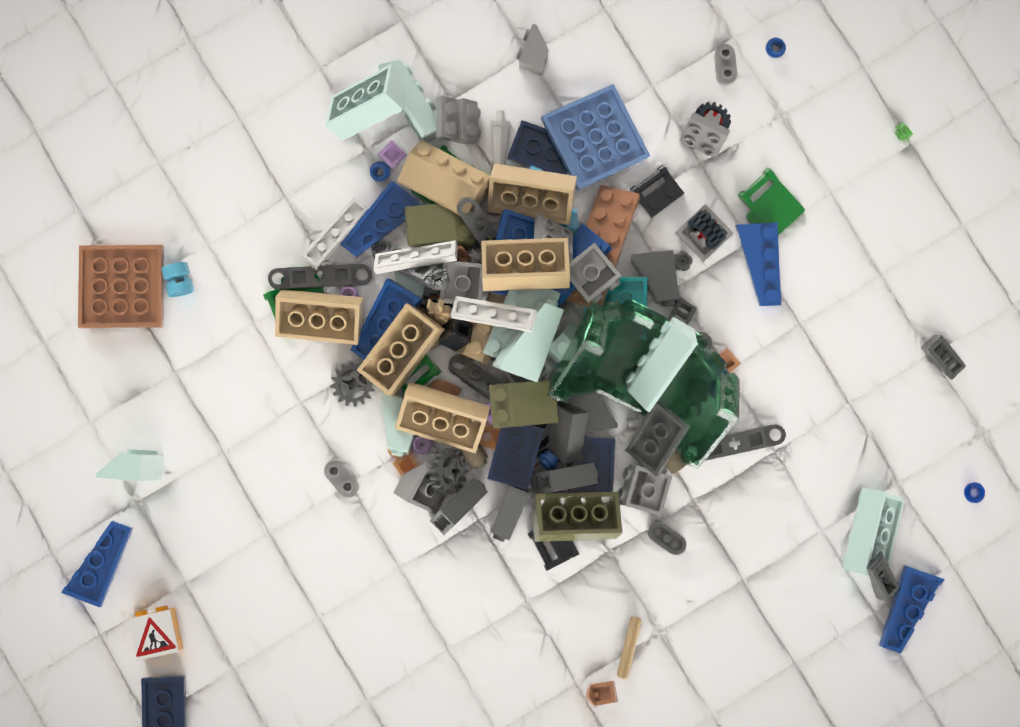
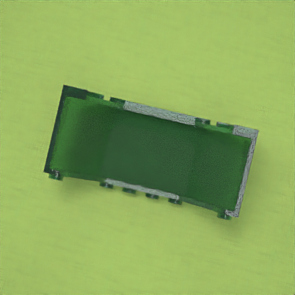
[547,299,740,469]

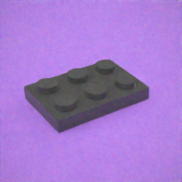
[625,400,690,477]

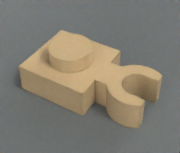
[427,299,452,324]

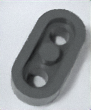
[647,521,687,555]

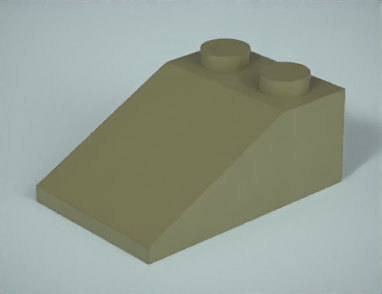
[404,204,475,251]
[489,380,559,429]

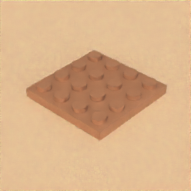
[78,244,164,329]

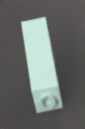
[493,299,564,382]

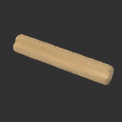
[617,616,642,679]

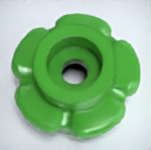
[894,122,913,141]

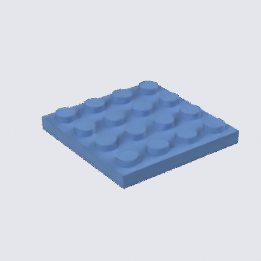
[540,84,650,191]

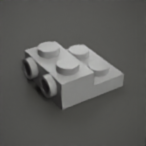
[436,96,481,145]
[569,243,622,304]
[440,261,489,304]
[617,464,672,516]

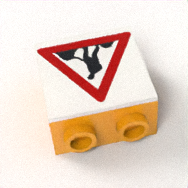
[128,605,184,661]

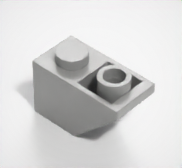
[516,23,549,75]

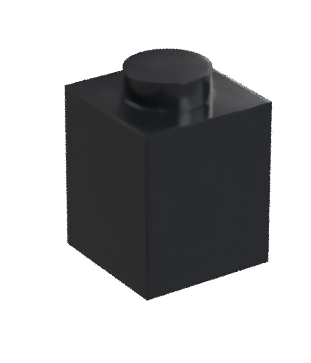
[439,318,473,352]

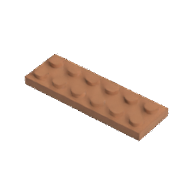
[565,185,640,310]

